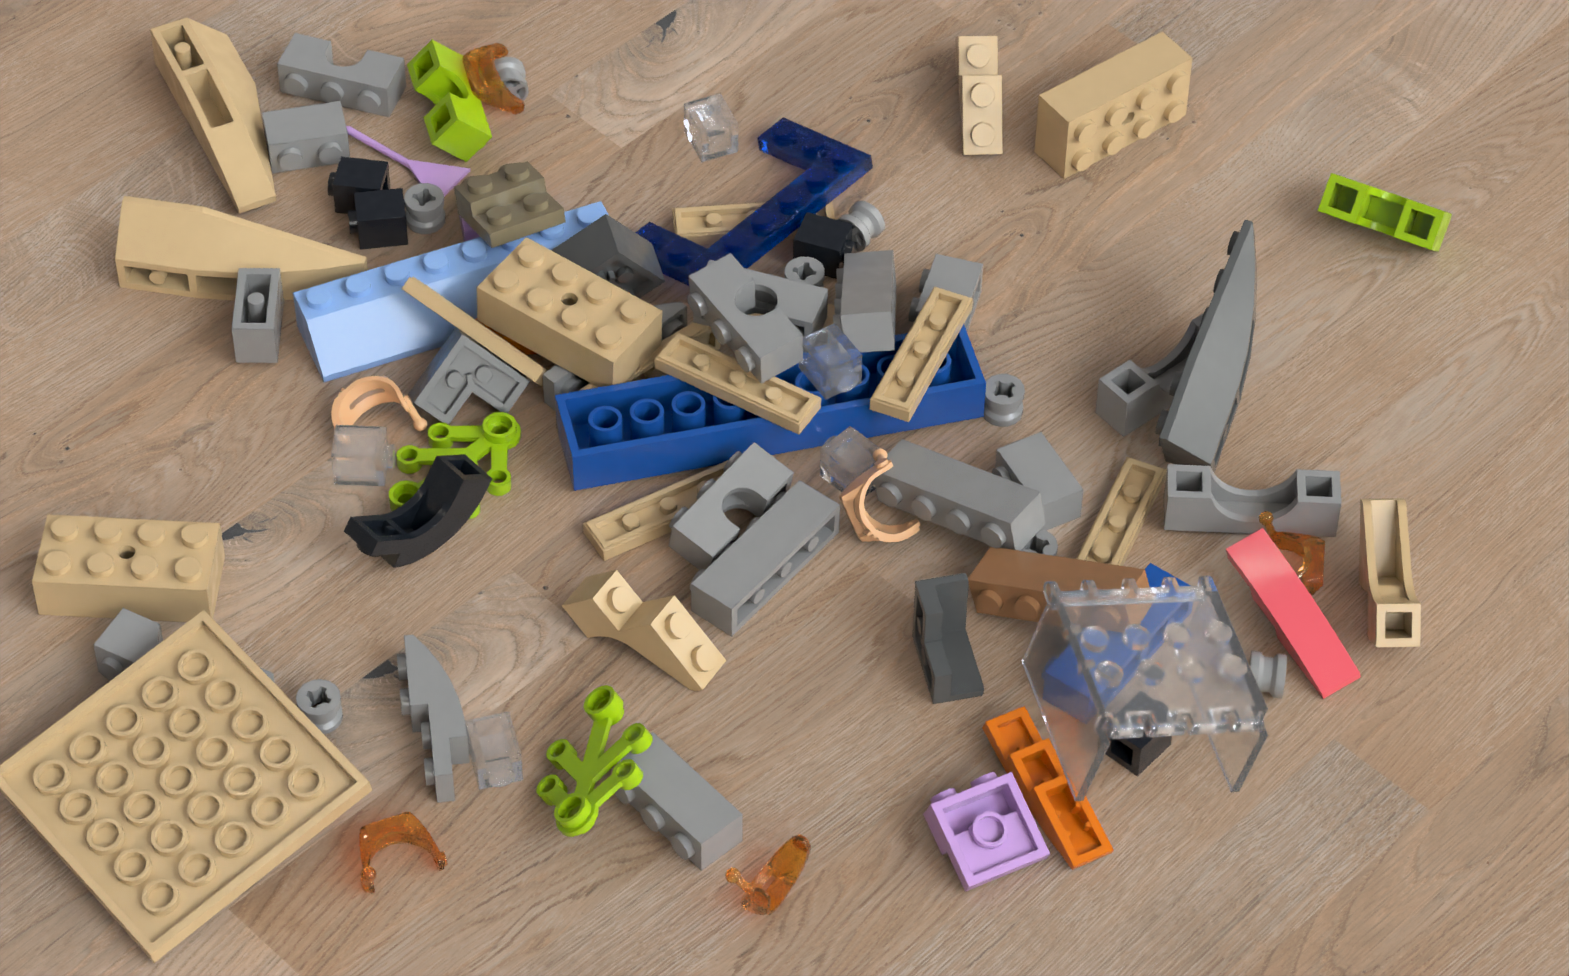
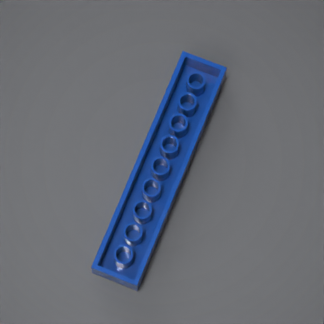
[555,324,986,491]

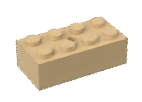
[1034,31,1193,179]
[477,237,662,387]
[32,514,225,622]

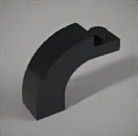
[344,454,492,568]

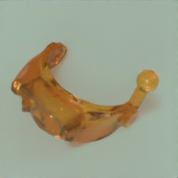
[462,43,525,114]
[1259,511,1325,595]
[359,812,448,894]
[725,834,811,915]

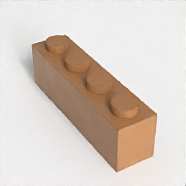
[968,547,1154,637]

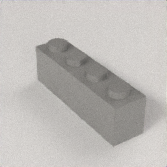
[833,250,897,354]
[874,439,1046,551]
[690,480,840,637]

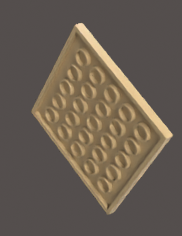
[0,610,372,963]

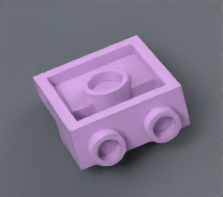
[923,772,1050,892]

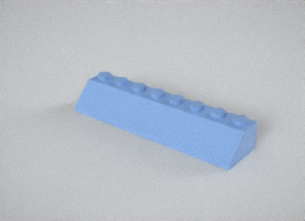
[293,201,609,382]

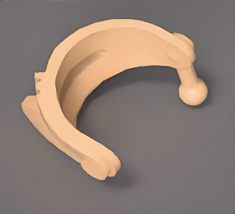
[331,375,427,444]
[839,448,921,543]

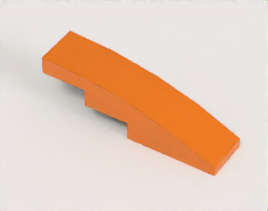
[982,706,1114,870]

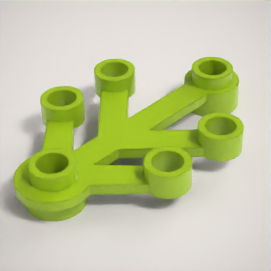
[389,412,521,519]
[536,685,653,837]

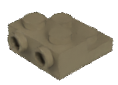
[454,161,566,248]

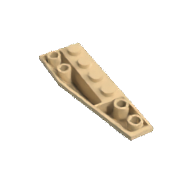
[150,18,276,214]
[115,196,368,301]

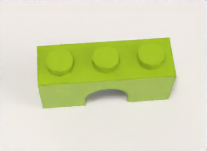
[407,39,492,162]
[1318,173,1452,252]

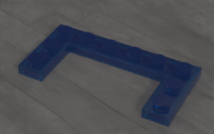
[635,117,873,286]

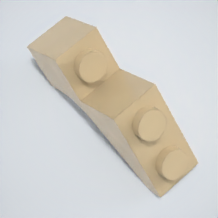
[955,36,1003,155]
[1359,498,1421,647]
[562,570,726,691]

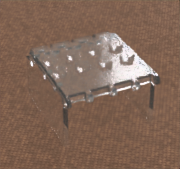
[1022,575,1268,801]

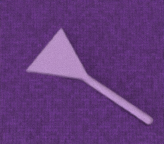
[346,126,470,196]

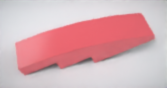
[1226,528,1361,699]

